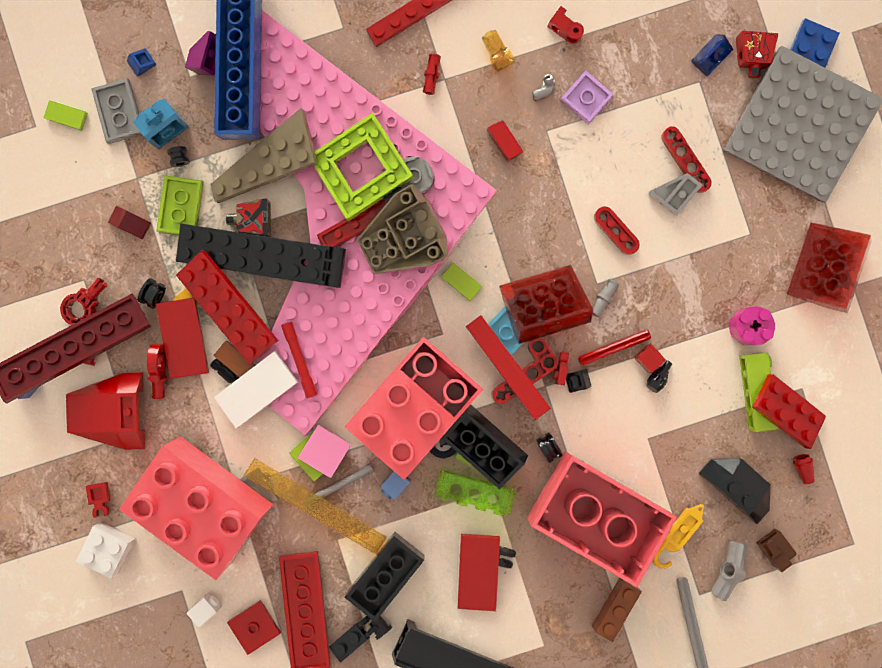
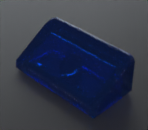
[691,34,733,76]

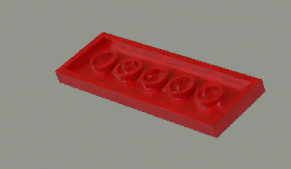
[176,250,279,365]
[279,551,331,668]

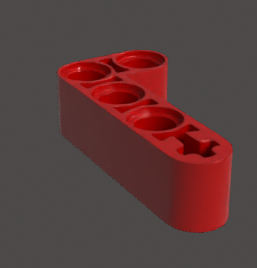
[491,338,558,404]

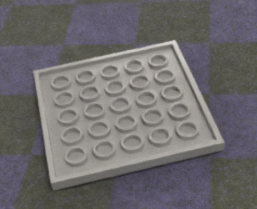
[723,46,882,203]

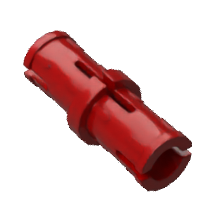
[423,54,441,95]

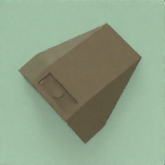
[357,184,448,274]

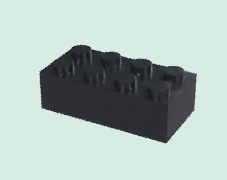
[344,532,425,622]

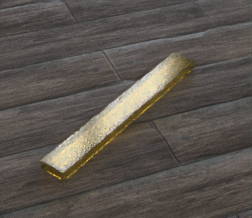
[244,458,386,554]

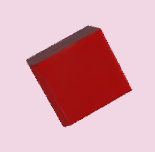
[635,343,666,373]

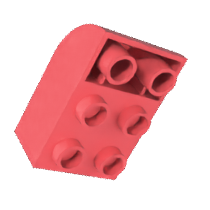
[345,337,484,480]

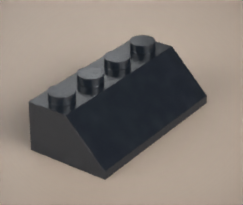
[442,404,528,490]

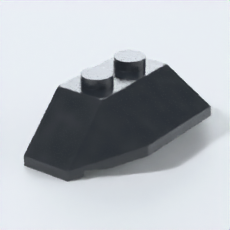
[699,458,771,524]

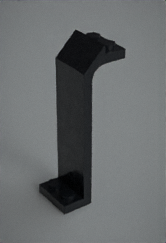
[392,619,513,668]

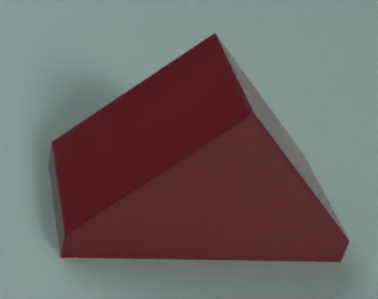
[108,206,151,239]

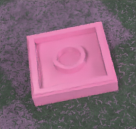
[298,425,352,478]

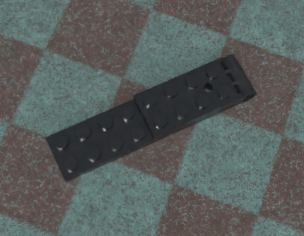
[176,223,346,288]

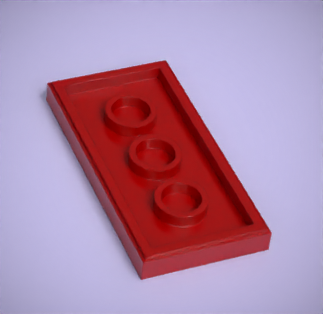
[156,298,209,379]
[457,534,500,611]

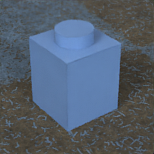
[381,471,411,500]

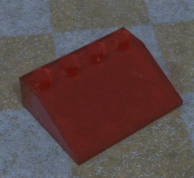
[787,223,872,313]
[499,265,593,344]

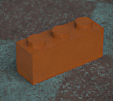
[592,578,642,642]

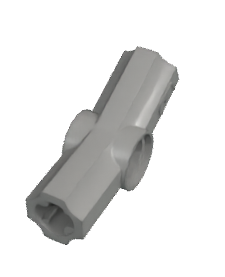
[711,541,748,601]

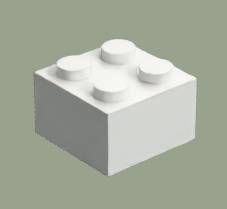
[76,522,136,578]

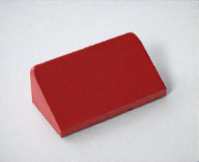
[487,120,523,162]

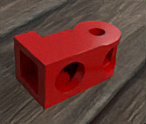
[547,6,584,44]

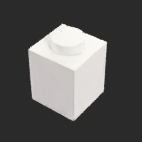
[186,592,221,628]

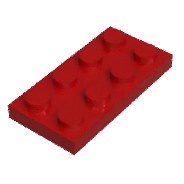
[752,374,826,449]

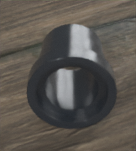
[369,615,393,640]

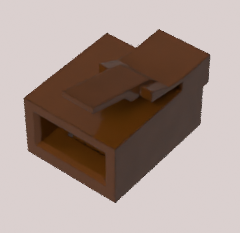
[756,529,797,572]

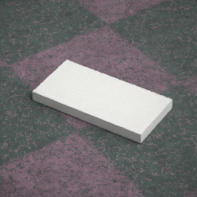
[214,351,298,429]

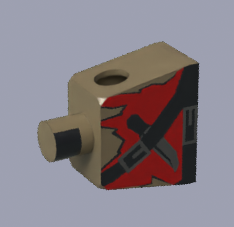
[226,198,271,237]

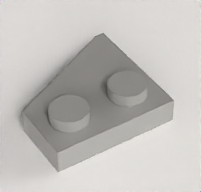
[649,173,702,216]

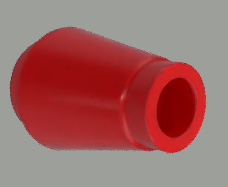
[793,454,815,484]

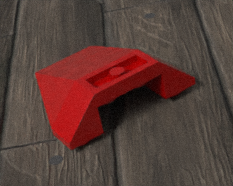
[66,372,145,450]

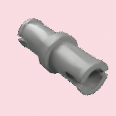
[589,279,619,318]

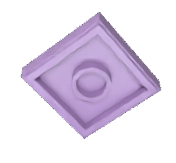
[560,70,614,125]

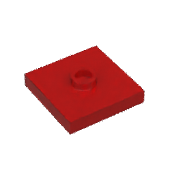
[227,600,281,655]

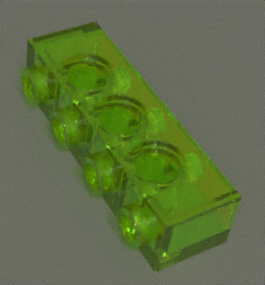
[435,470,516,516]

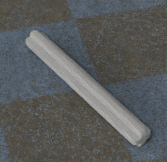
[677,577,708,668]

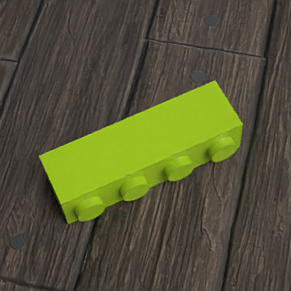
[739,352,778,432]

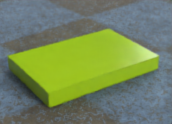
[156,175,204,235]

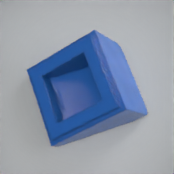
[127,48,156,76]

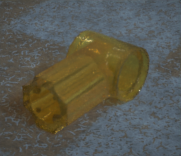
[481,30,515,72]

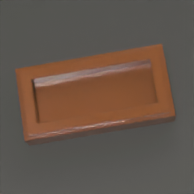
[213,341,256,377]

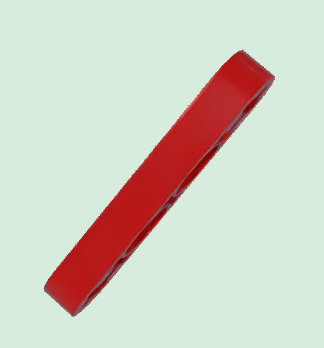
[661,126,712,193]

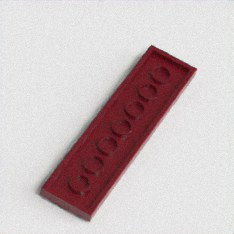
[0,293,151,404]

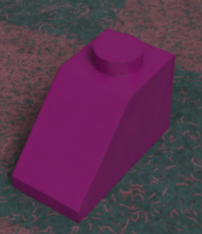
[185,31,216,76]

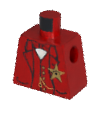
[736,31,778,78]

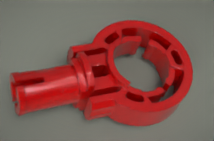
[60,278,108,325]
[147,344,168,399]

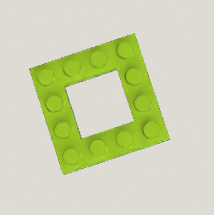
[314,113,414,221]

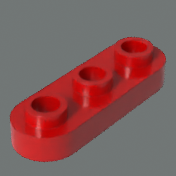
[594,206,640,255]

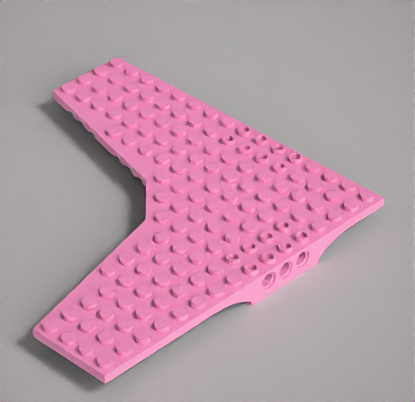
[257,10,497,436]

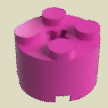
[729,306,775,346]

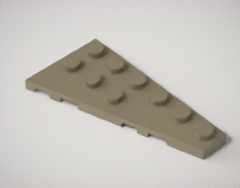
[211,108,318,203]

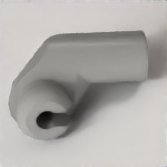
[532,74,555,101]

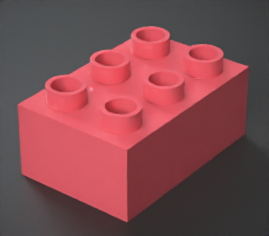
[119,436,274,580]
[527,451,677,587]

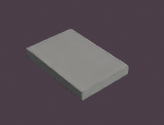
[91,78,142,144]

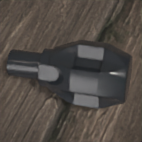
[646,360,672,393]

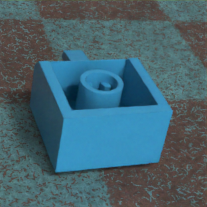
[133,98,189,149]

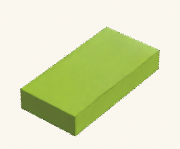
[43,100,88,131]
[441,263,482,301]

